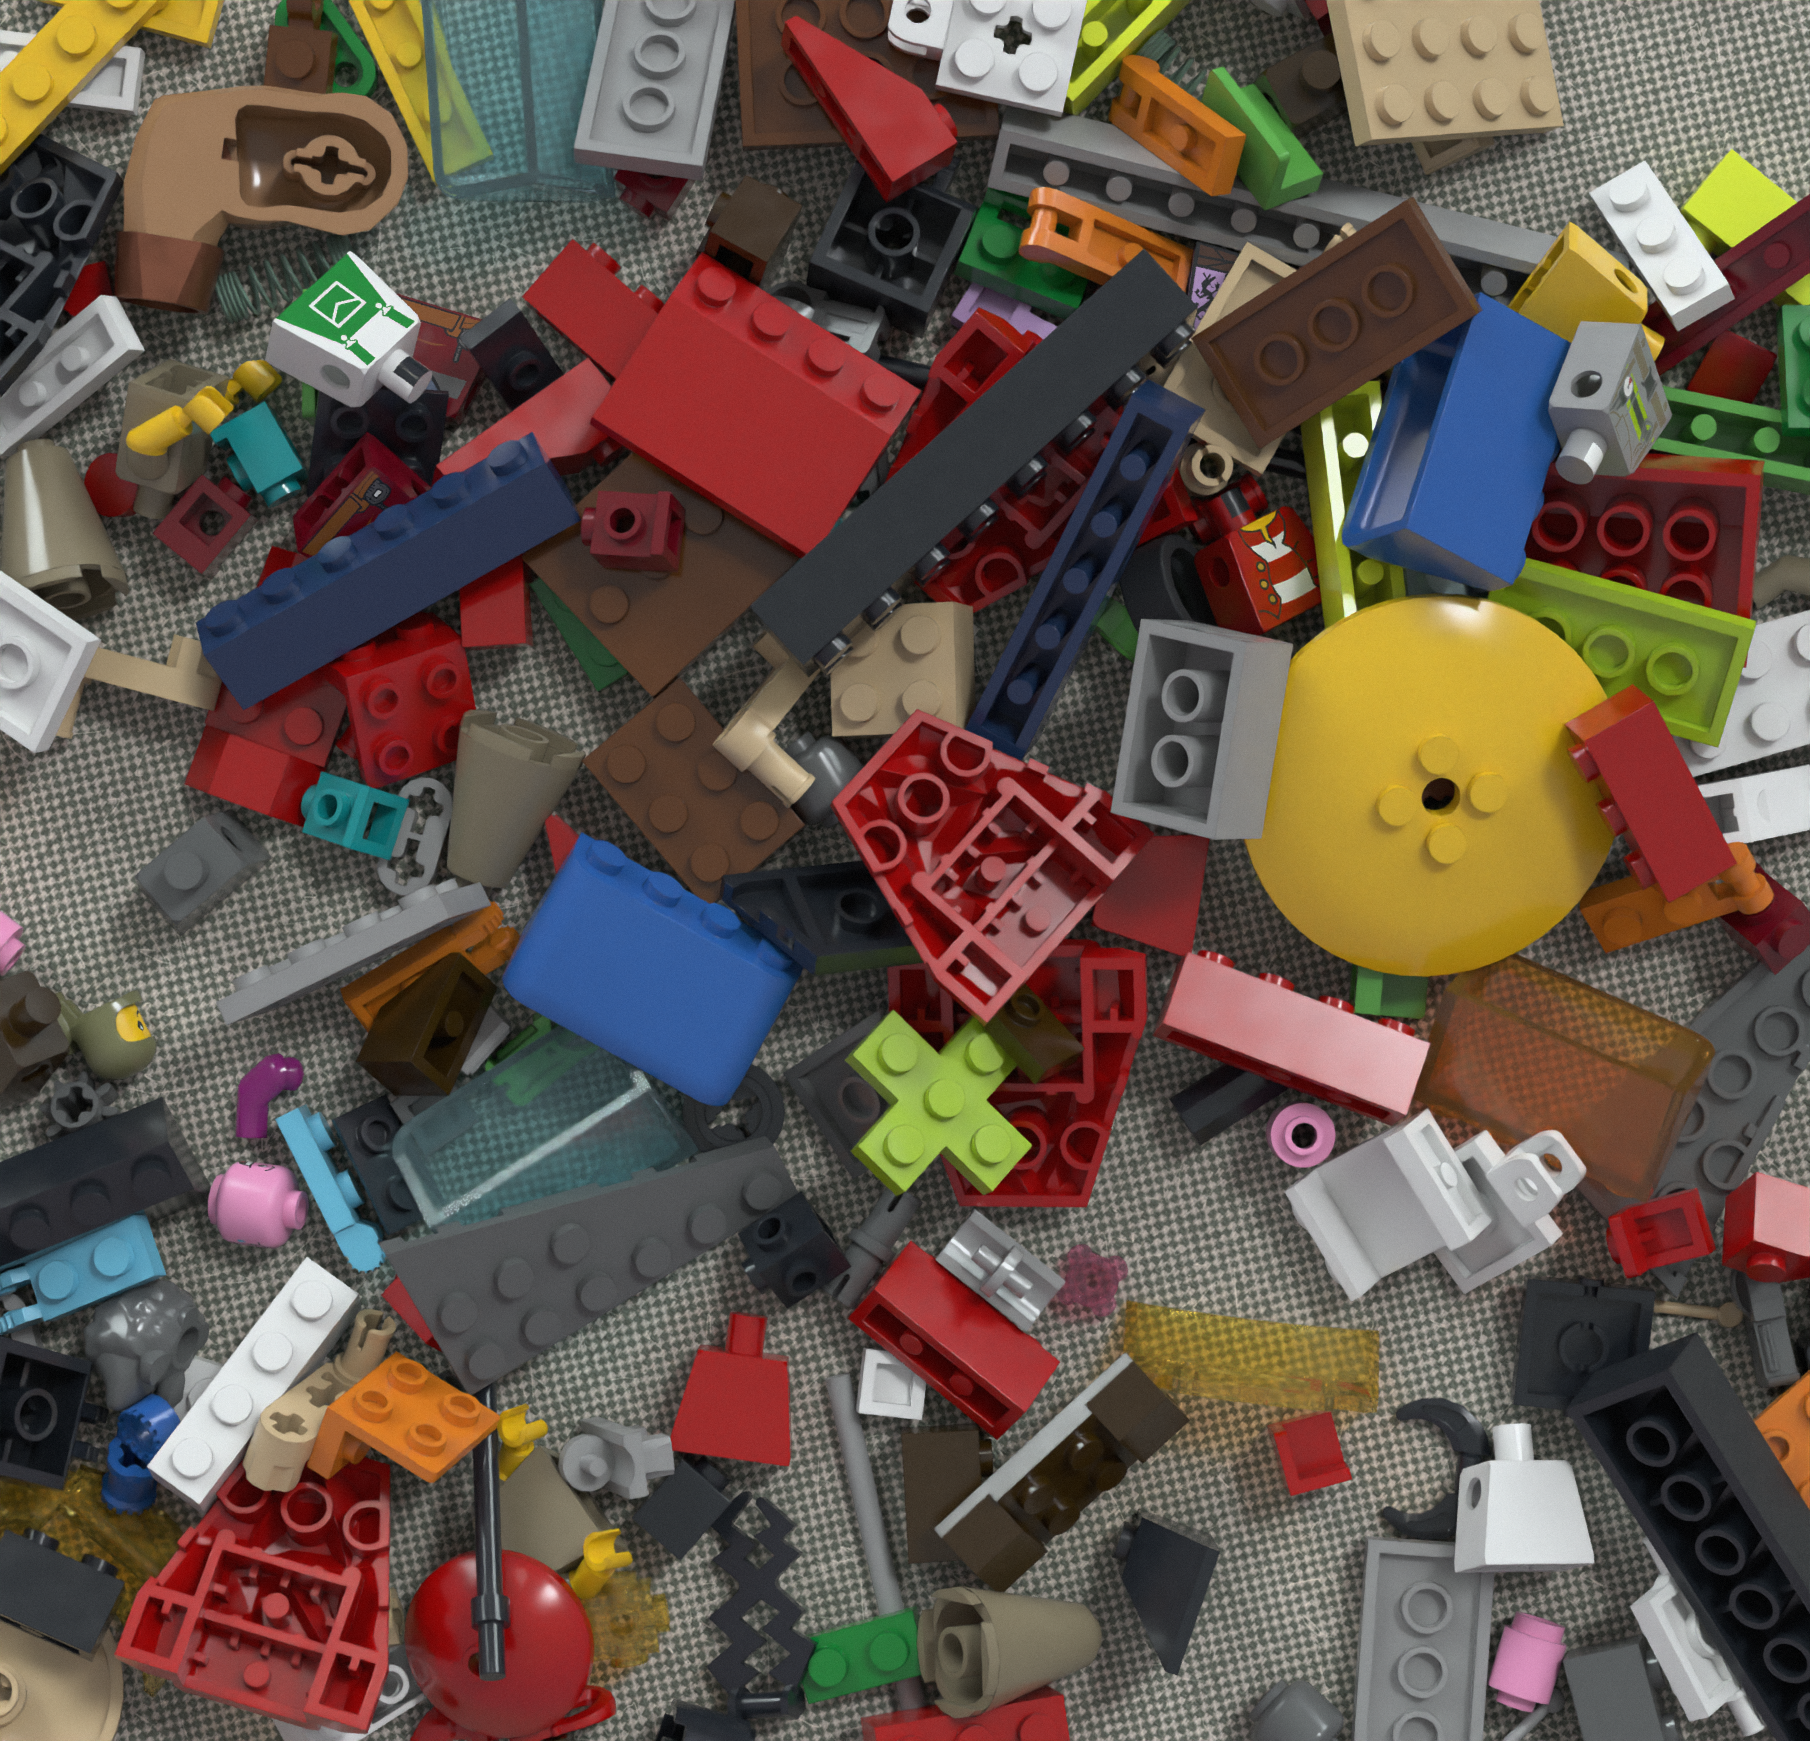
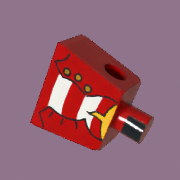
[1194,486,1322,636]

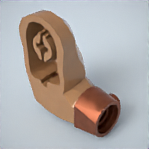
[115,86,408,315]

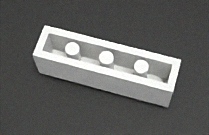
[147,1257,362,1516]

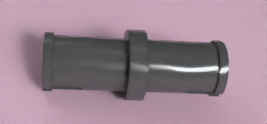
[820,1187,923,1310]

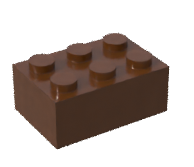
[582,678,806,904]

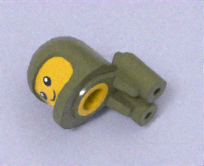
[55,990,157,1080]

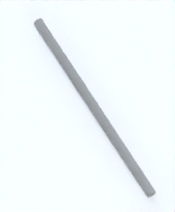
[825,1373,927,1710]

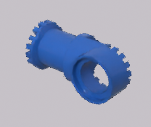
[101,1394,181,1515]

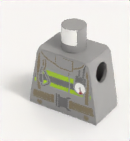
[1548,321,1672,484]

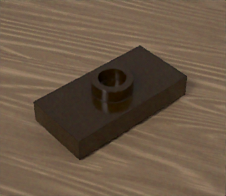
[974,983,1085,1084]

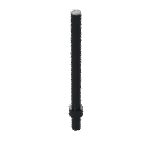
[470,1381,511,1681]

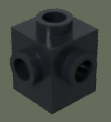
[738,1191,851,1309]

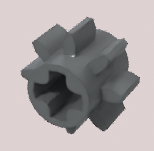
[39,1071,121,1141]

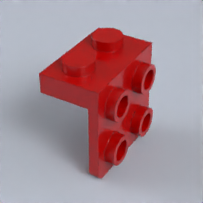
[319,612,476,788]

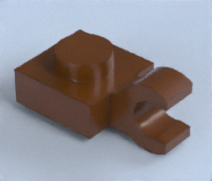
[264,0,338,94]

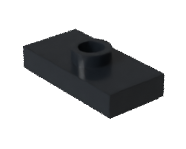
[459,298,564,412]

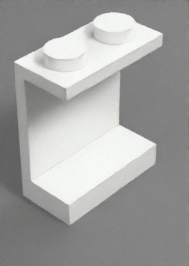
[1284,1108,1495,1301]

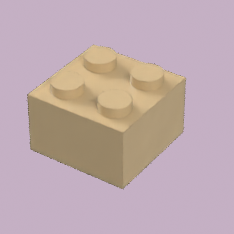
[830,602,976,739]

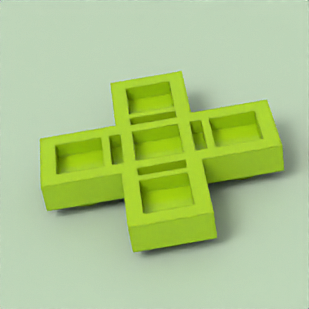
[845,1010,1032,1196]

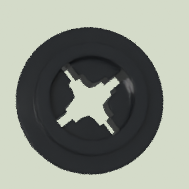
[683,1064,785,1153]

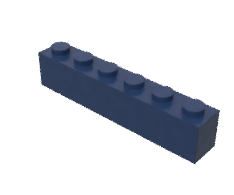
[965,379,1206,761]
[195,432,581,710]

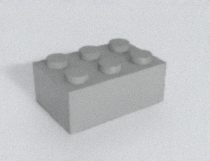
[1110,619,1293,840]

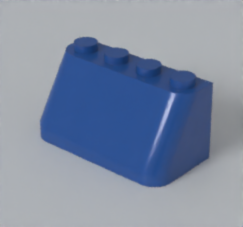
[1342,292,1571,591]
[502,832,803,1106]

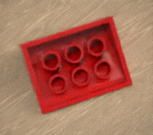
[589,252,921,559]
[1488,448,1765,668]

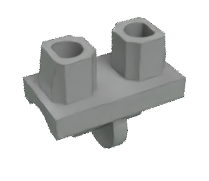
[935,1209,1066,1332]
[558,1416,675,1499]

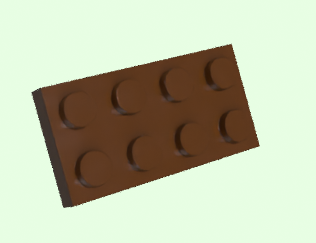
[1191,197,1483,449]

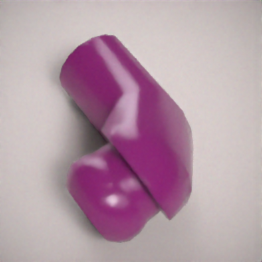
[235,1053,304,1138]

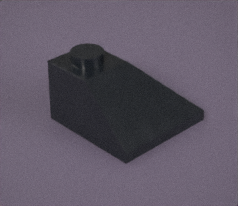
[1112,1509,1220,1675]

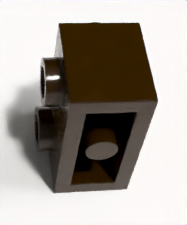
[695,175,802,292]

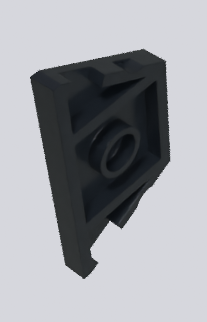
[719,860,924,975]

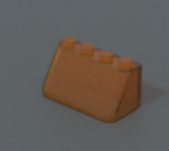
[1412,953,1715,1203]

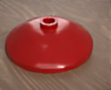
[404,1549,594,1738]

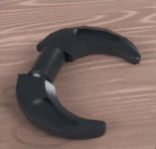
[1383,1397,1491,1540]

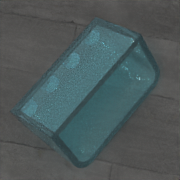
[421,0,616,203]
[392,1025,698,1234]

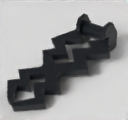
[706,1491,818,1720]

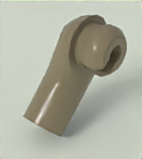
[1752,555,1810,611]

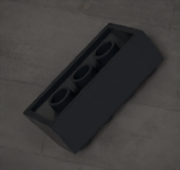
[0,1097,211,1274]

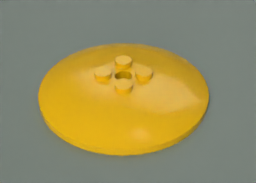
[1243,593,1615,977]

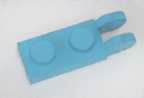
[275,1104,386,1273]
[0,1215,166,1335]

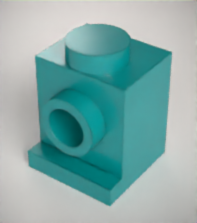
[210,401,309,508]
[301,771,409,860]

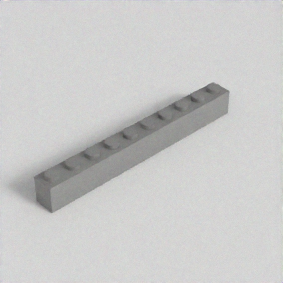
[987,106,1629,307]

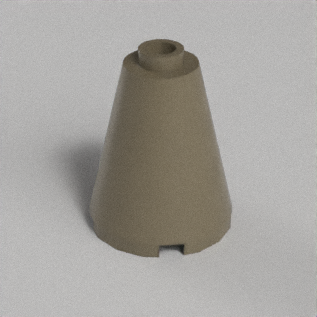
[0,439,130,620]
[446,710,586,895]
[917,1586,1102,1719]

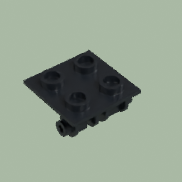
[306,387,449,497]

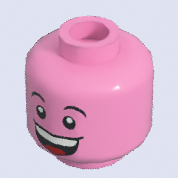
[208,1161,309,1249]

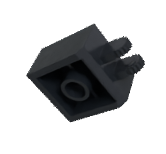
[806,156,977,339]
[0,1336,109,1492]

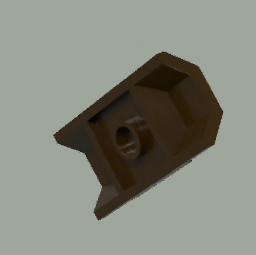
[934,1352,1190,1592]

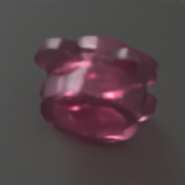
[1056,1244,1128,1317]

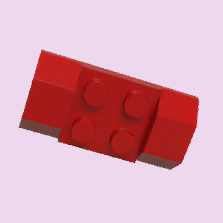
[184,546,348,827]

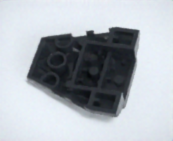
[0,134,124,397]

